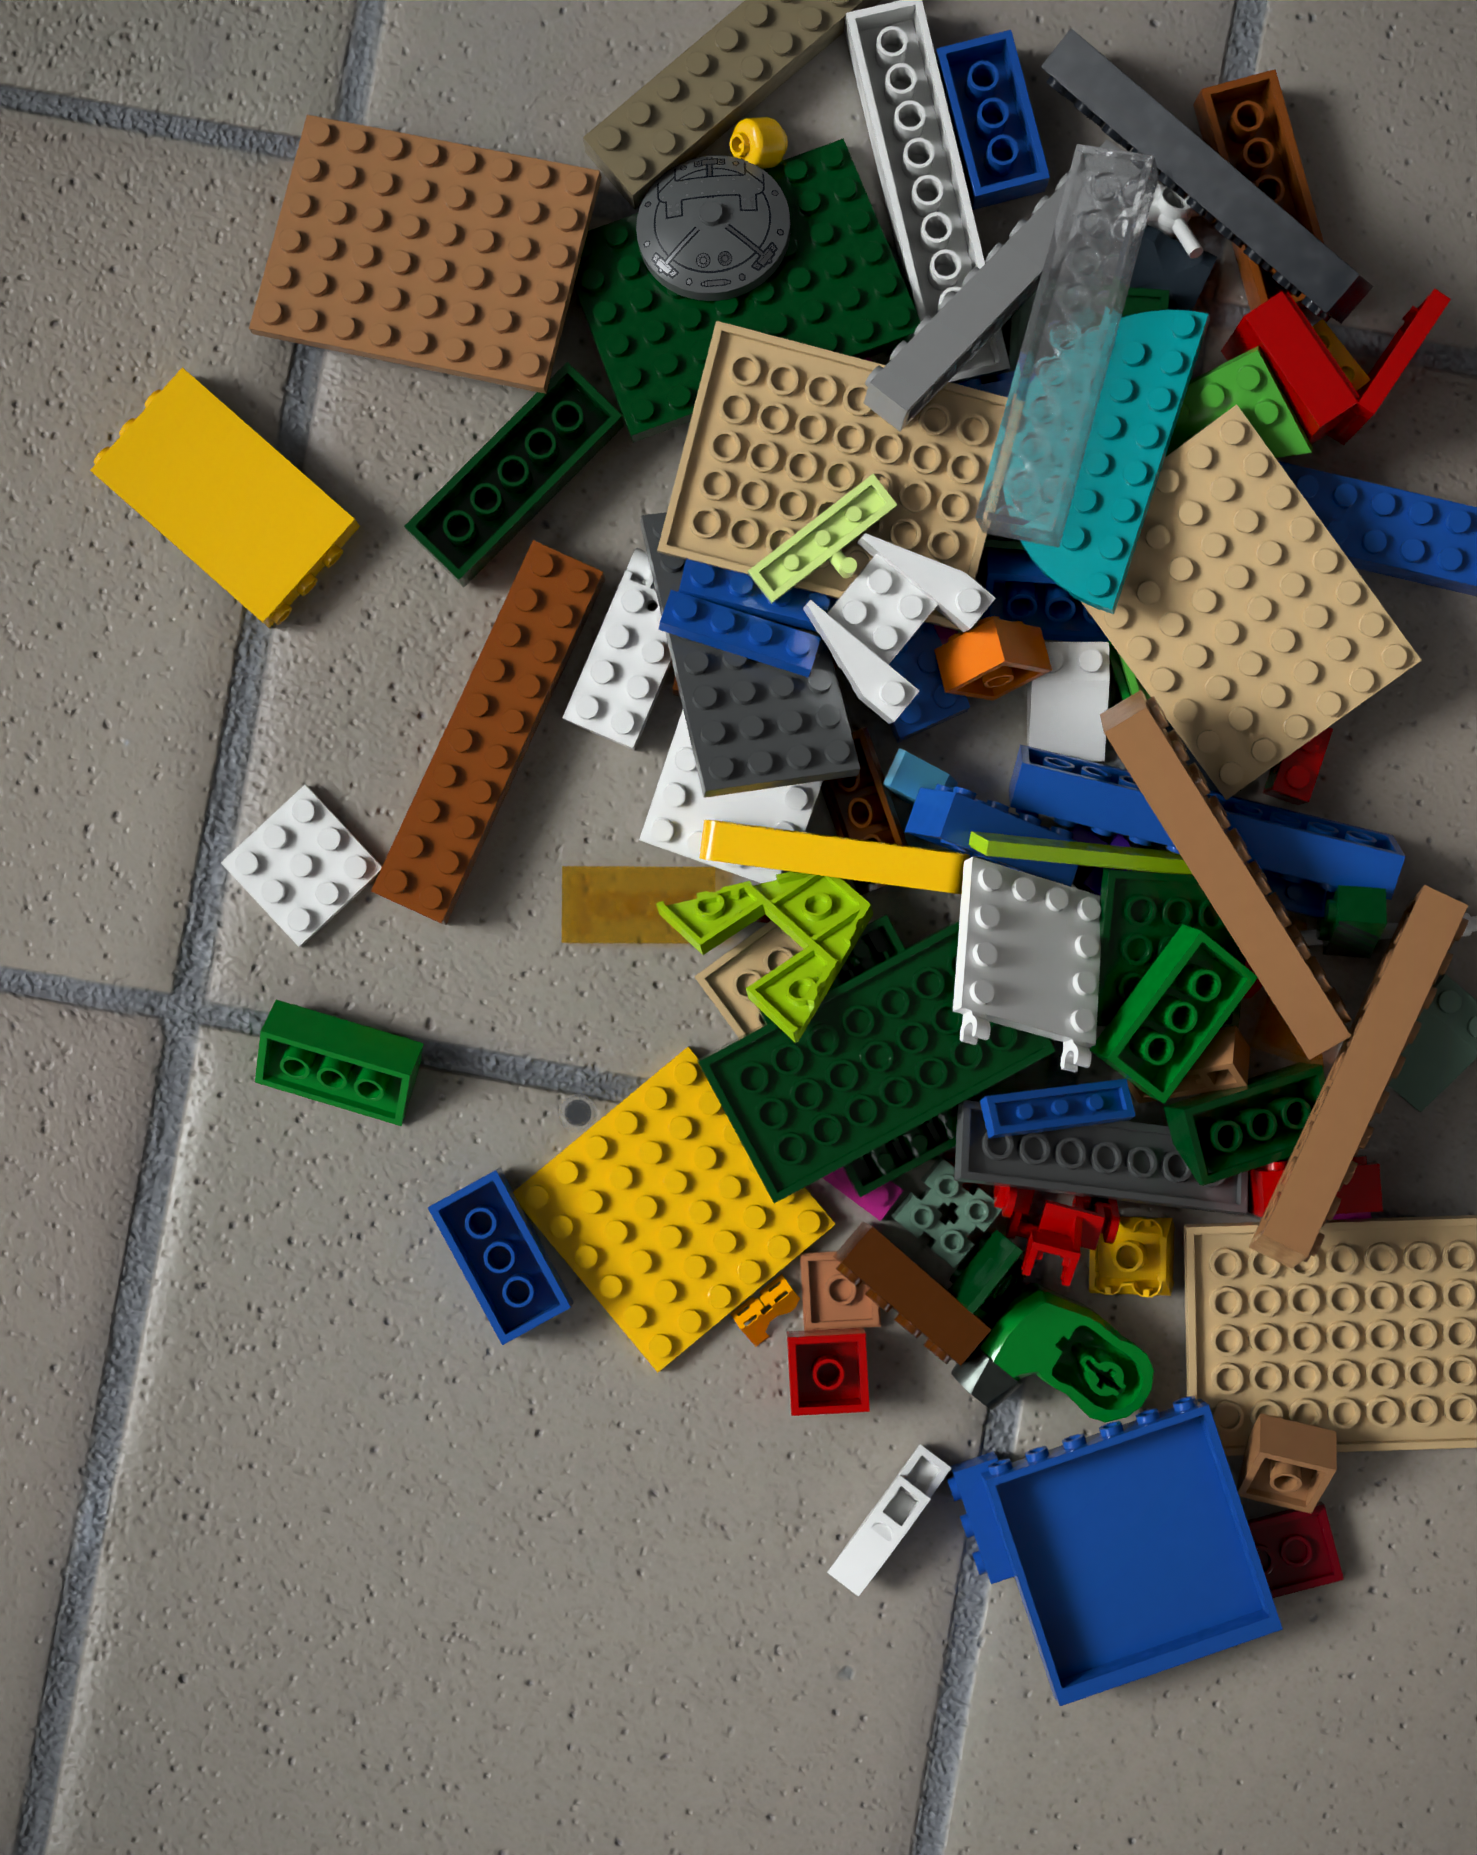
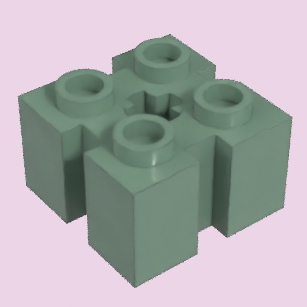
[891,1156,1002,1269]

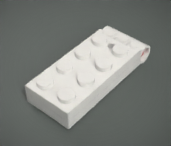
[562,548,672,751]

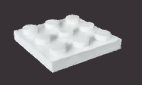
[221,785,382,947]

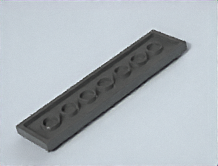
[954,1100,1248,1215]

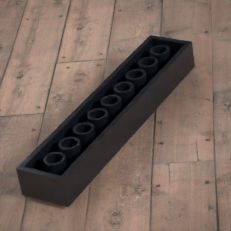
[1041,28,1374,324]

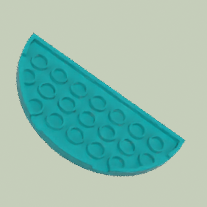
[1003,310,1210,614]

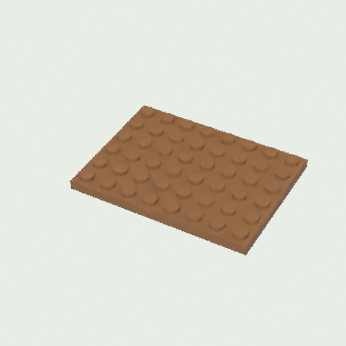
[249,115,602,394]

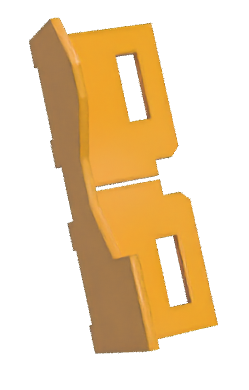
[731,1274,800,1347]

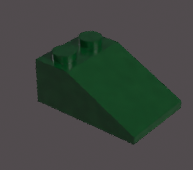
[948,1230,1037,1321]

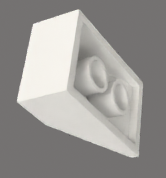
[1027,642,1110,762]

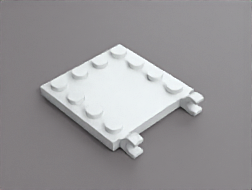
[639,710,823,883]
[953,857,1101,1073]

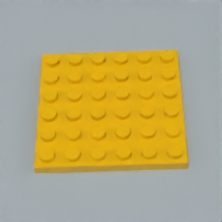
[513,1046,836,1373]

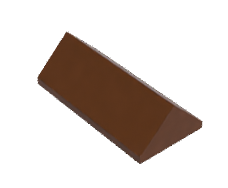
[821,727,908,895]

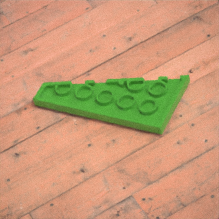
[1165,346,1313,458]

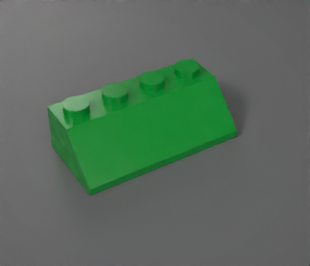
[255,999,424,1126]

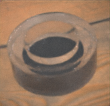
[558,1094,597,1133]

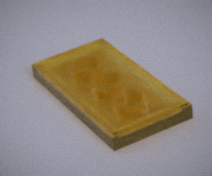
[562,866,716,944]

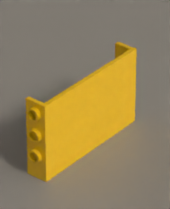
[90,367,360,628]

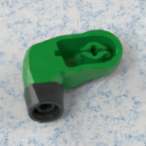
[951,1283,1154,1423]

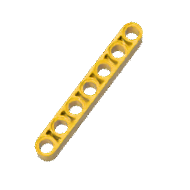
[699,820,970,894]

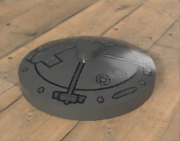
[636,155,791,301]

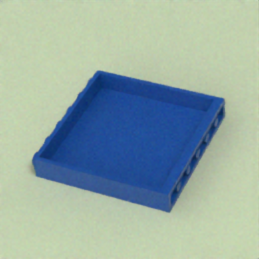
[980,1396,1283,1706]

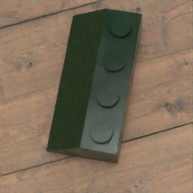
[1164,1062,1326,1186]

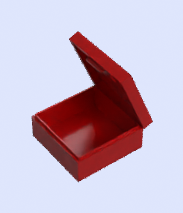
[1221,288,1451,457]

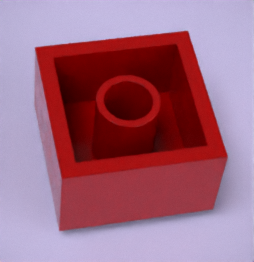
[787,1328,870,1416]

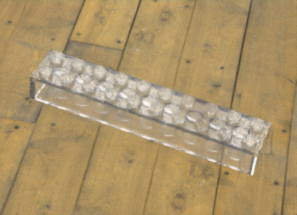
[975,144,1159,547]

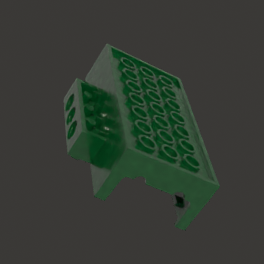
[697,915,1055,1204]

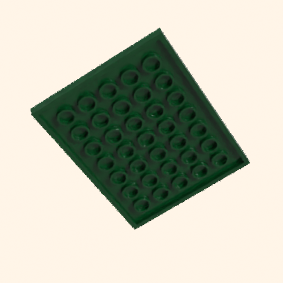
[574,138,921,443]

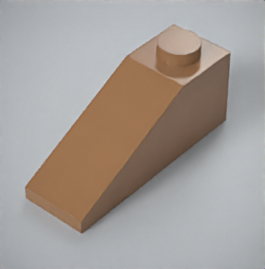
[1124,1026,1250,1104]

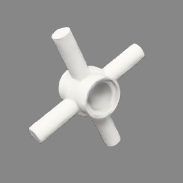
[1118,167,1203,259]

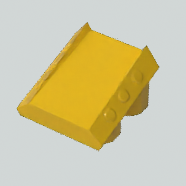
[1089,1217,1175,1297]

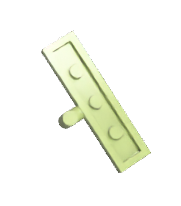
[747,474,897,604]

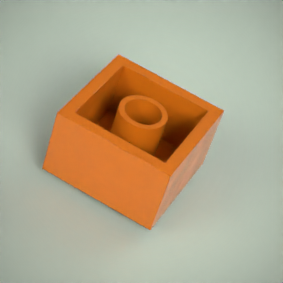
[934,616,1052,701]

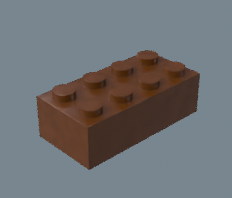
[833,1222,991,1366]

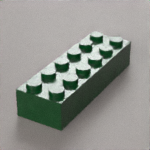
[404,362,624,588]

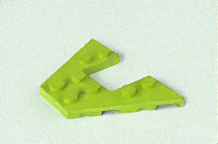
[656,871,873,1043]

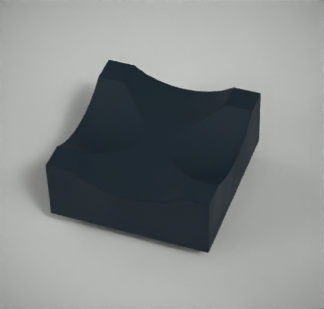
[1119,225,1217,311]

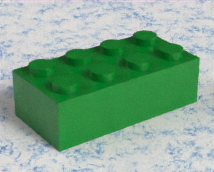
[1090,924,1258,1104]

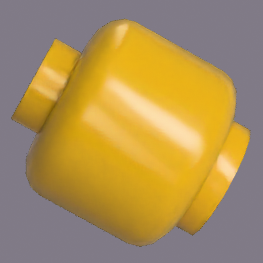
[730,117,788,169]

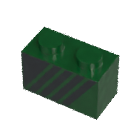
[1316,885,1387,958]

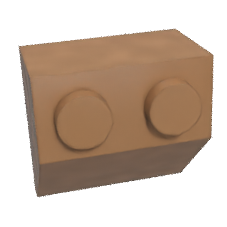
[1236,1413,1337,1514]

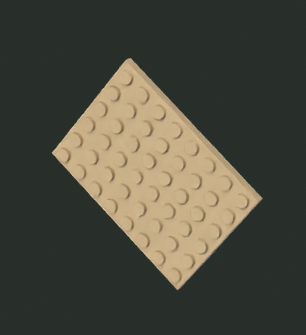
[657,321,1021,631]
[1081,404,1422,800]
[1184,1215,1477,1456]

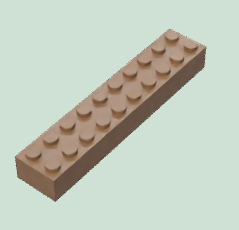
[1100,690,1352,1060]
[1249,885,1469,1268]

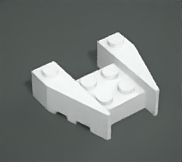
[803,533,996,724]

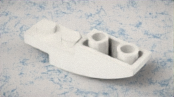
[827,1444,951,1596]

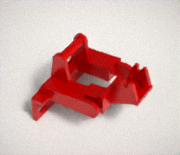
[994,1186,1120,1286]

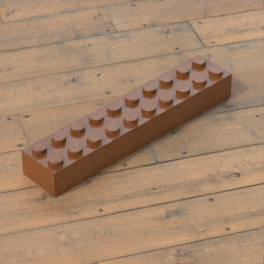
[371,540,606,925]

